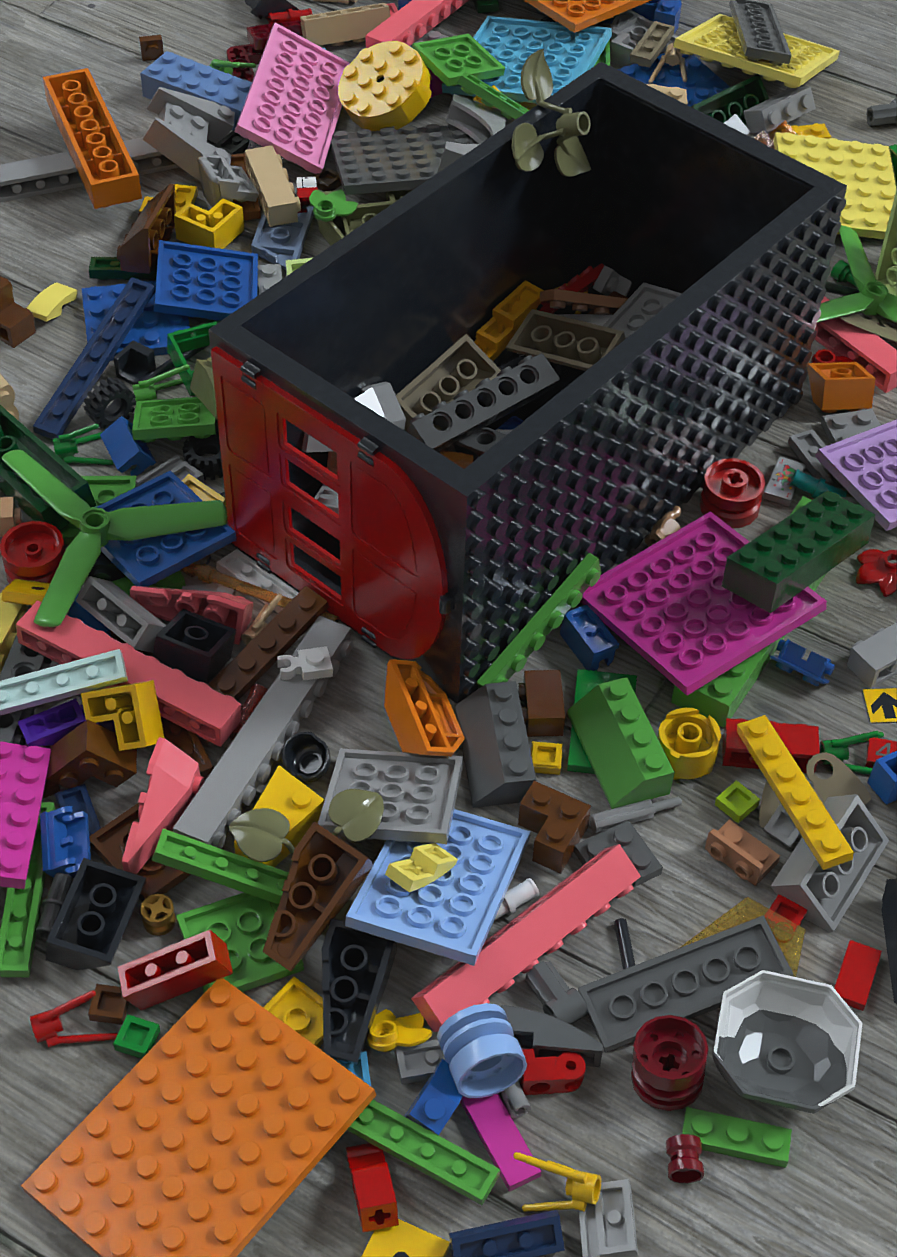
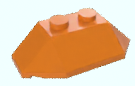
[384,659,465,757]

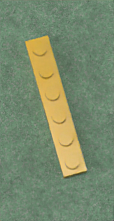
[737,715,854,870]

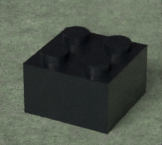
[153,609,236,684]

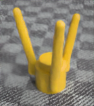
[513,1152,601,1212]

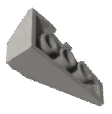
[302,382,406,452]

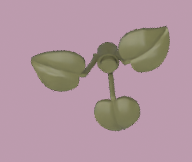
[512,49,591,177]
[229,789,384,936]

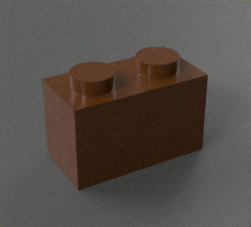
[518,670,565,737]

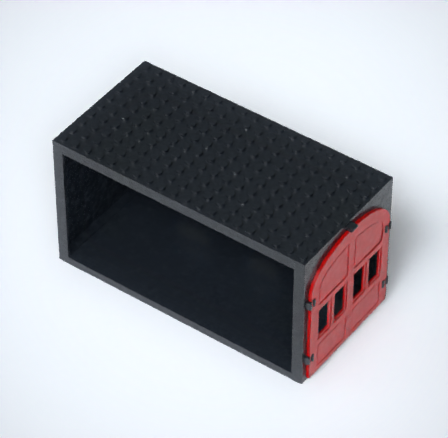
[209,62,847,704]

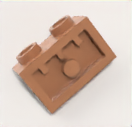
[705,819,780,886]

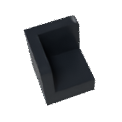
[114,340,156,385]

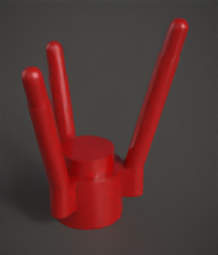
[30,990,118,1048]

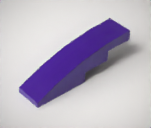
[17,699,116,747]

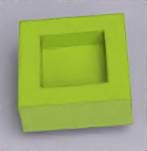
[715,780,760,824]

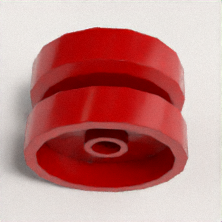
[699,458,765,528]
[0,521,65,584]

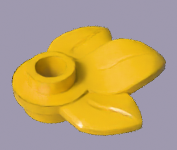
[367,1009,432,1052]

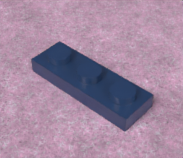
[449,1210,565,1257]

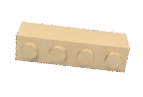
[300,3,390,48]
[245,145,301,227]

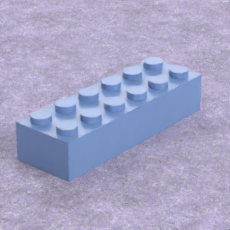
[140,51,252,130]

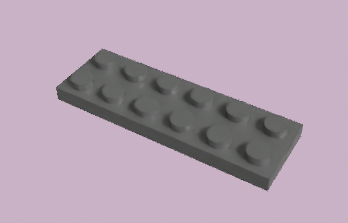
[578,915,793,1053]

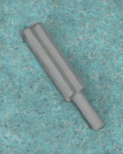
[589,796,682,833]

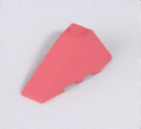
[130,586,253,645]

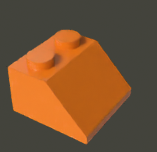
[807,362,876,413]

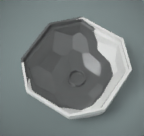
[712,970,862,1114]

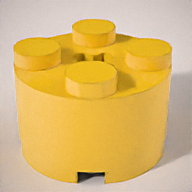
[657,708,721,780]

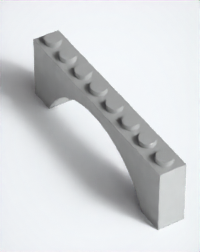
[438,94,509,172]

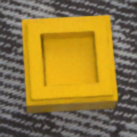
[531,741,562,775]

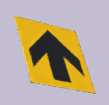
[862,688,897,723]

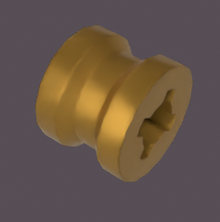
[140,894,176,936]

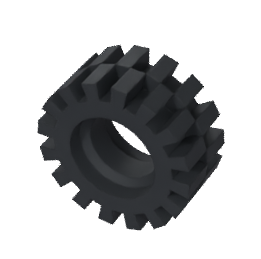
[84,377,136,430]
[183,432,223,480]

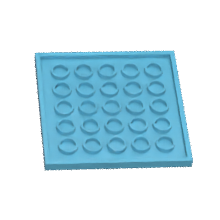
[442,16,612,104]

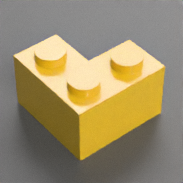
[174,199,244,249]
[81,680,164,751]

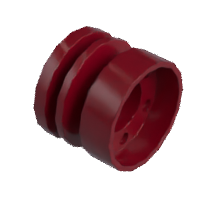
[631,1015,709,1111]

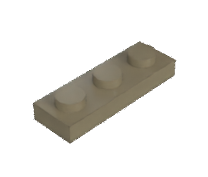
[629,21,675,67]

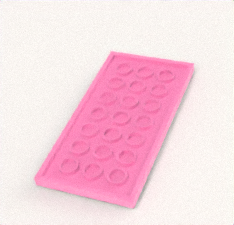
[234,23,350,174]

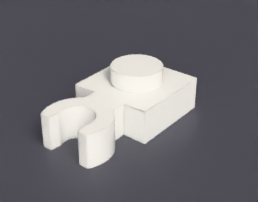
[277,646,333,681]

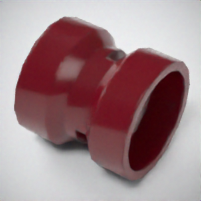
[666,1134,704,1183]

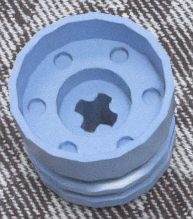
[437,1003,527,1098]

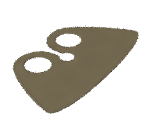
[841,311,897,342]
[759,752,871,828]

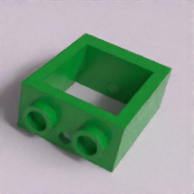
[167,321,217,397]

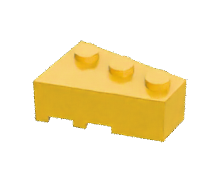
[234,765,325,867]

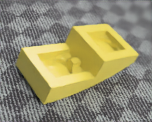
[27,282,77,322]
[385,843,458,892]

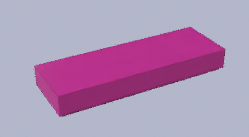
[460,1093,542,1192]

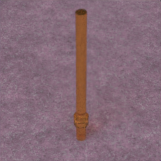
[181,563,339,623]

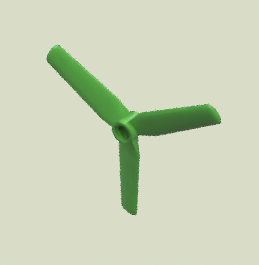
[817,225,897,323]
[1,450,227,627]

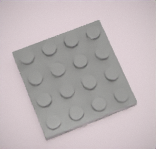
[318,748,463,844]

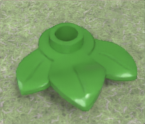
[309,189,358,222]

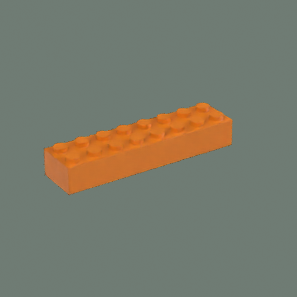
[43,68,142,209]

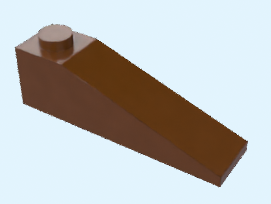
[263,822,374,972]

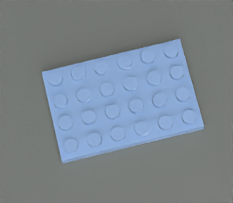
[345,809,530,966]

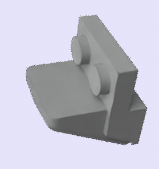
[197,154,259,209]

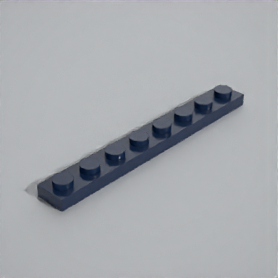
[33,277,155,439]

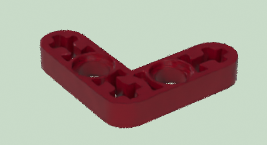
[246,20,303,50]
[227,44,264,82]

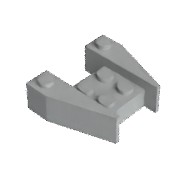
[143,87,235,181]

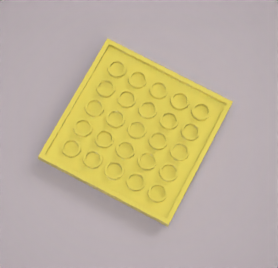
[673,14,840,88]
[773,132,896,239]

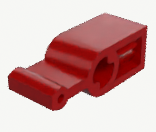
[346,1143,399,1232]

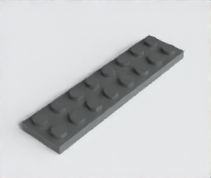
[729,0,792,66]

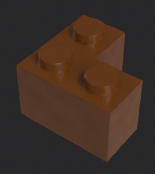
[0,276,36,348]
[47,719,137,789]
[518,781,591,874]

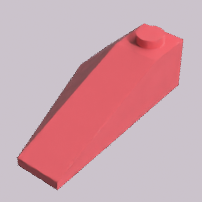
[122,737,204,874]

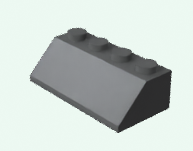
[771,794,889,932]

